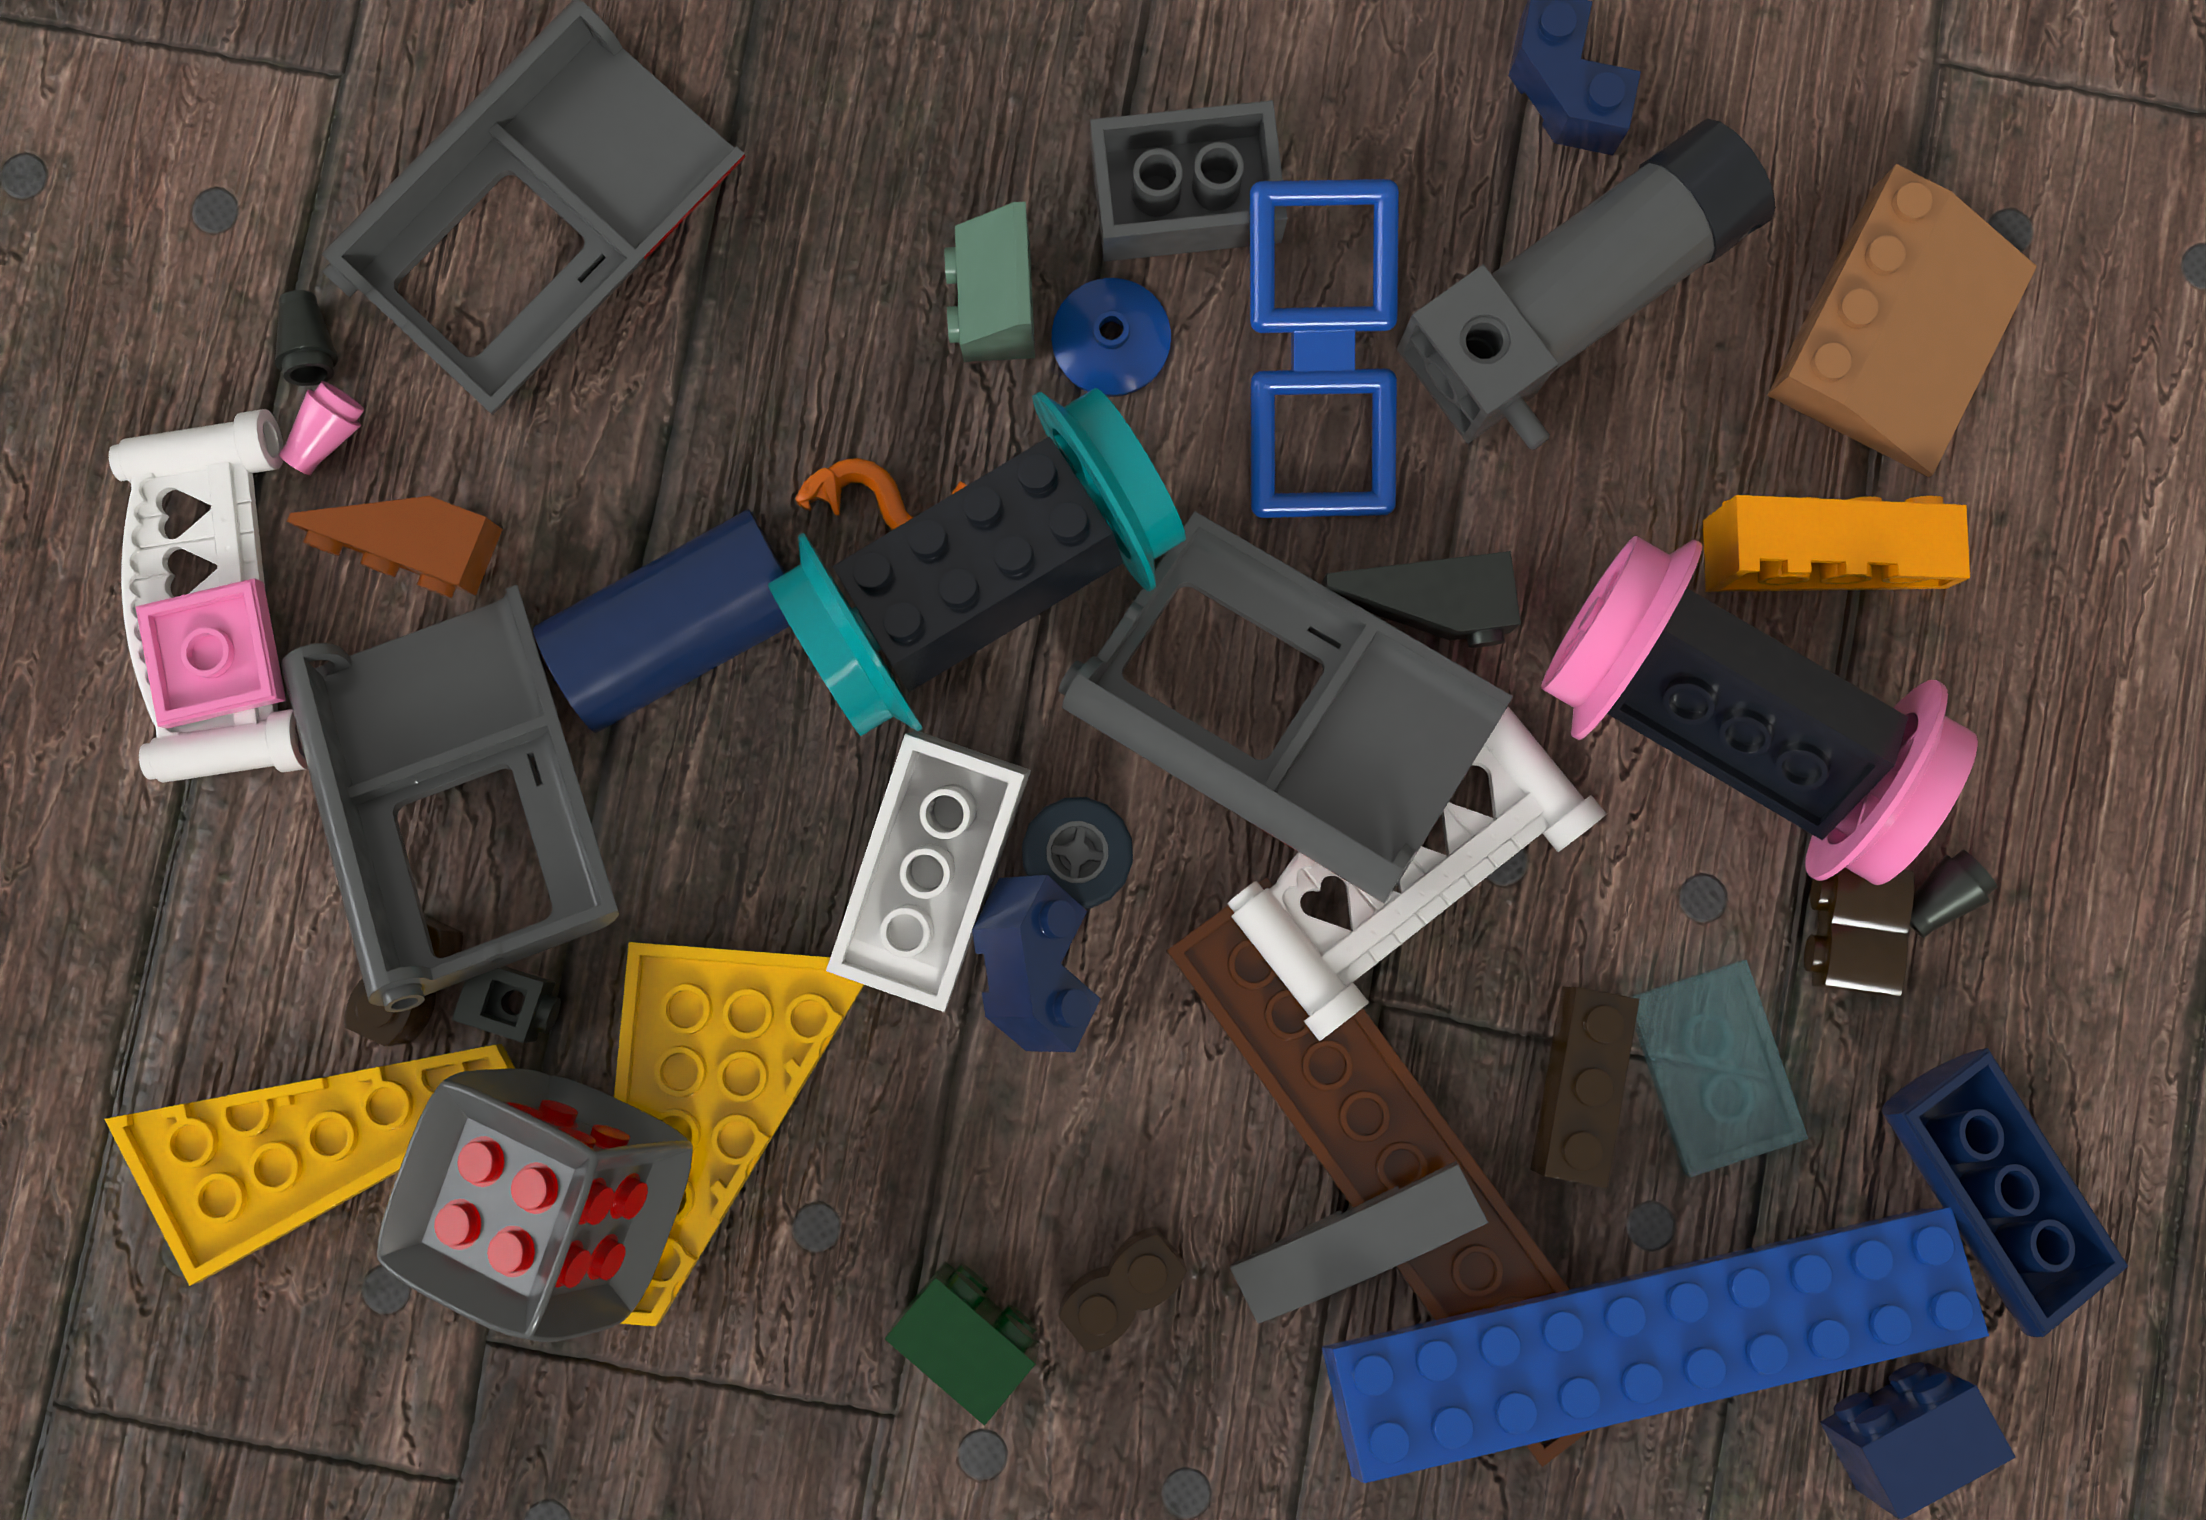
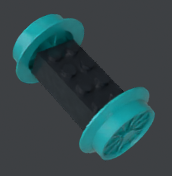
[768,388,1186,736]

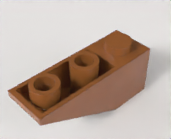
[287,496,503,599]

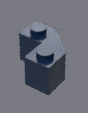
[1508,0,1641,156]
[972,875,1101,1052]

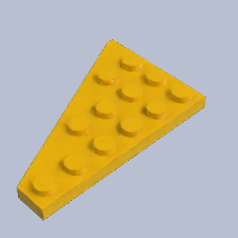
[614,942,864,1326]

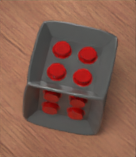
[377,1068,693,1342]

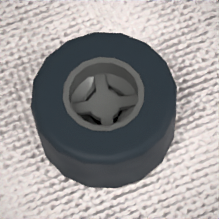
[1022,797,1133,909]

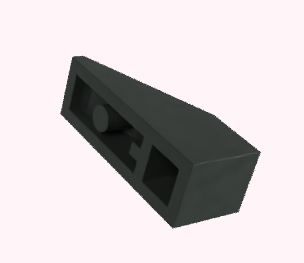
[1321,551,1521,648]

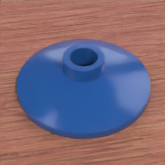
[1052,278,1171,397]

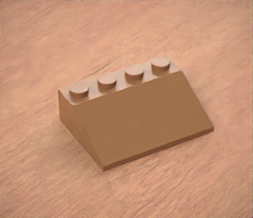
[1767,164,2037,477]

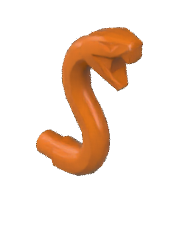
[795,458,967,530]

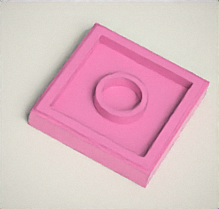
[135,578,286,729]

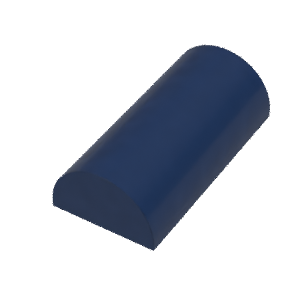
[533,509,790,733]
[1882,1048,2128,1337]

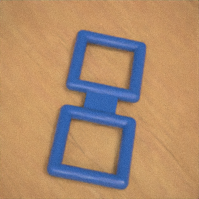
[1250,179,1399,518]

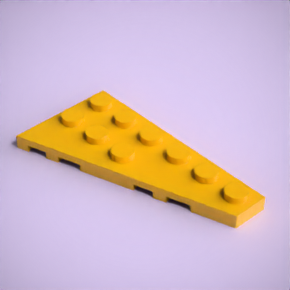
[105,1044,515,1286]

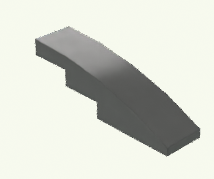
[1229,1161,1488,1324]

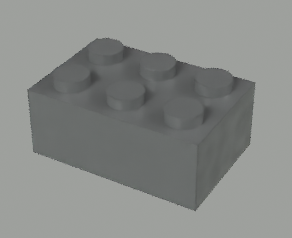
[1090,100,1287,262]

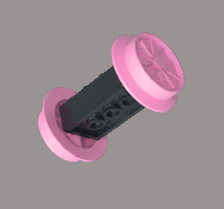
[1541,536,1978,885]

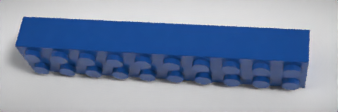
[1321,1207,1989,1483]

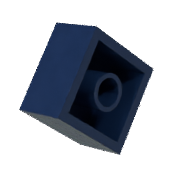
[1820,1362,2016,1520]

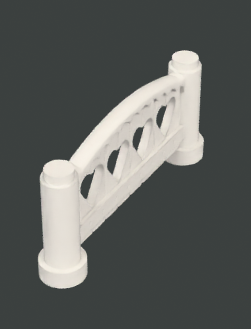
[109,409,308,783]
[1227,706,1607,1041]

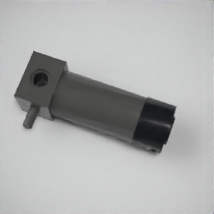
[1397,119,1776,450]

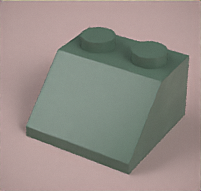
[944,201,1035,362]

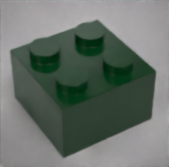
[885,1261,1040,1426]

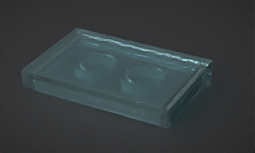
[1628,960,1808,1177]

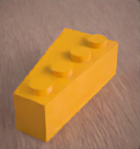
[1703,495,1970,592]

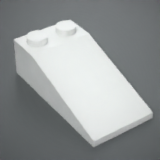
[826,730,1031,1012]

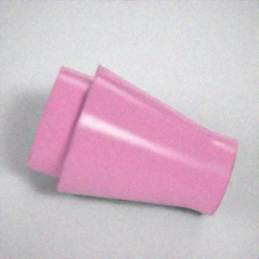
[279,381,364,475]

